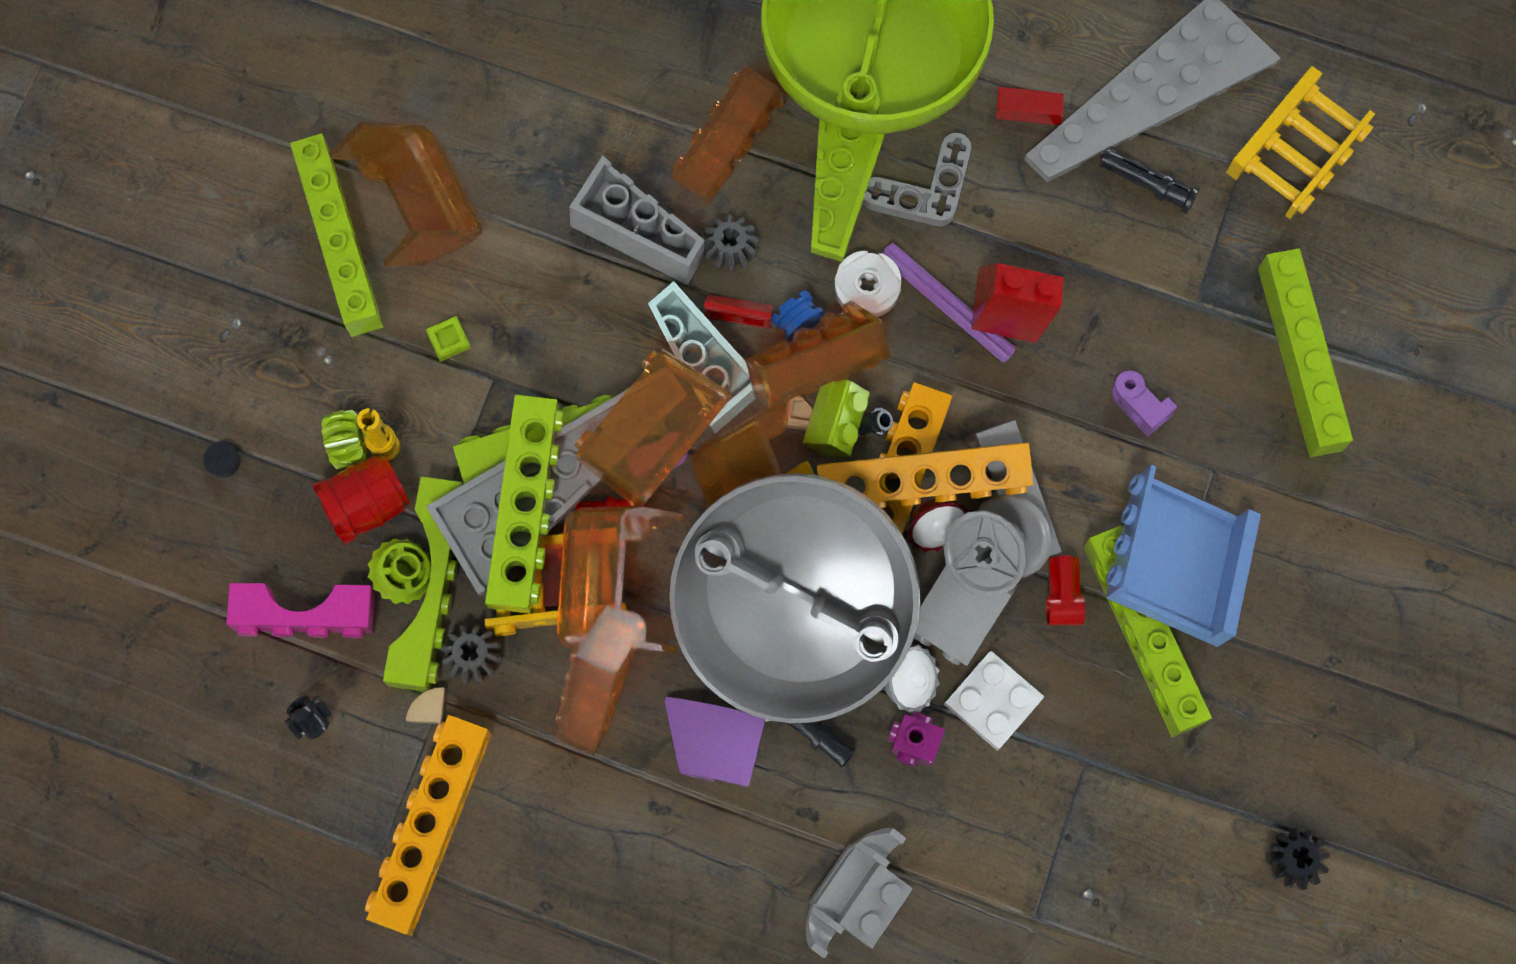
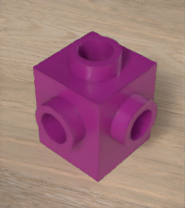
[887,712,945,767]

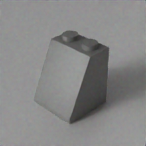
[914,565,1019,666]

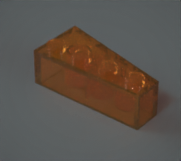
[745,300,891,408]

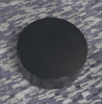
[203,442,240,478]

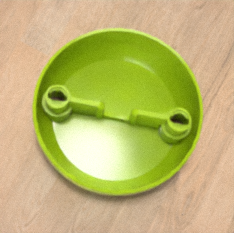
[761,0,994,134]

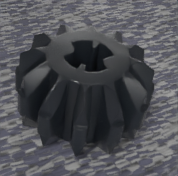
[1267,828,1330,890]

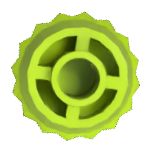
[368,538,431,604]

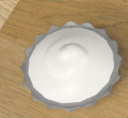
[884,644,940,714]

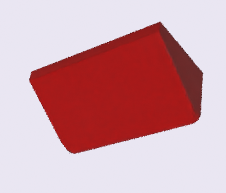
[995,87,1064,125]
[704,294,774,329]

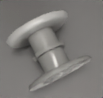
[943,494,1052,597]

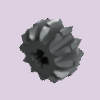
[704,213,759,273]
[441,624,502,684]

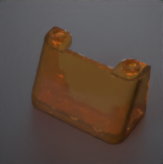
[574,349,733,510]

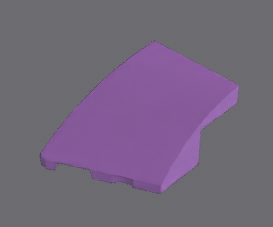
[665,697,766,788]

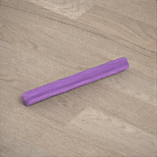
[882,243,1015,362]

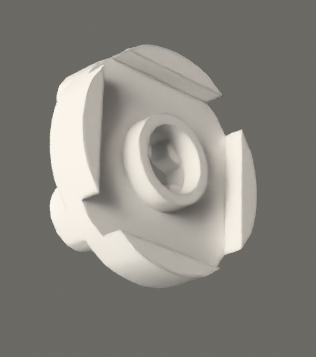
[834,251,901,320]

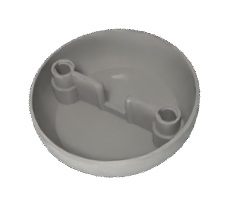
[669,473,920,723]

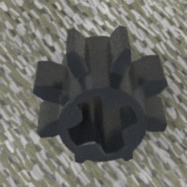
[285,696,331,740]

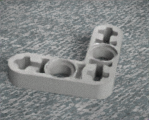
[863,133,971,226]

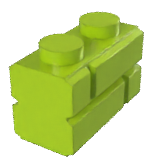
[803,380,870,457]

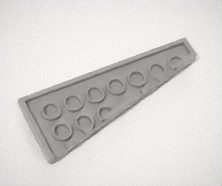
[1024,0,1281,183]
[426,366,686,597]

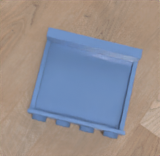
[1106,465,1261,647]

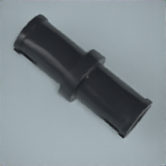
[787,721,856,768]

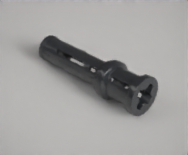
[1099,147,1200,214]

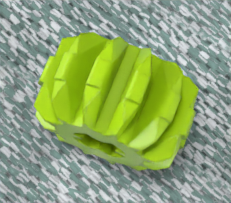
[321,410,368,469]

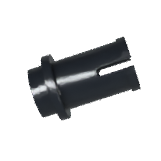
[858,408,893,436]

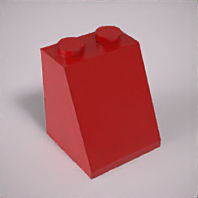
[971,263,1064,343]

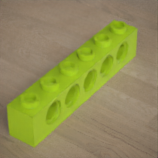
[290,133,383,337]
[485,395,564,614]
[1083,525,1212,737]

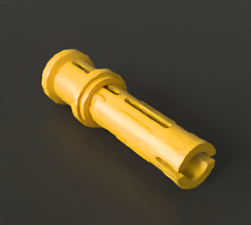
[357,408,401,462]

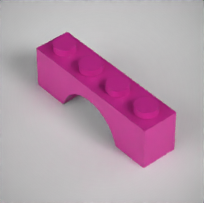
[226,583,376,639]

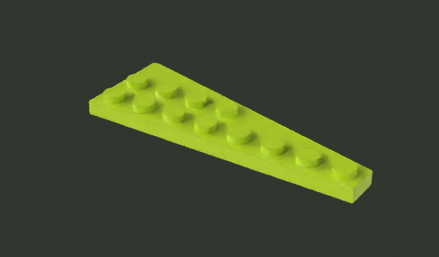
[811,119,886,262]

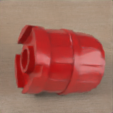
[311,455,410,546]

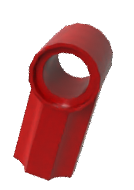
[1046,555,1085,625]

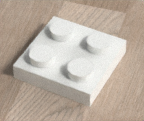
[944,651,1044,751]

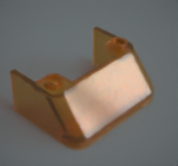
[328,122,483,267]
[557,506,685,659]

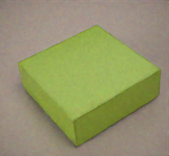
[425,316,471,362]

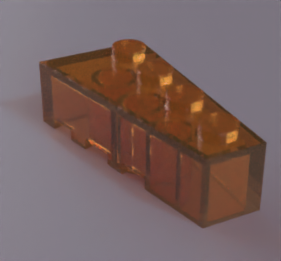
[671,65,787,204]
[554,605,645,756]

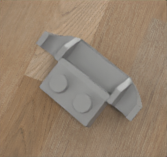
[806,828,913,958]

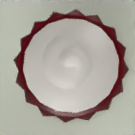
[907,499,969,552]

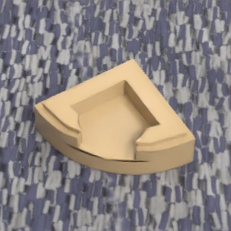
[783,392,813,431]
[406,687,446,724]

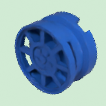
[771,291,825,342]

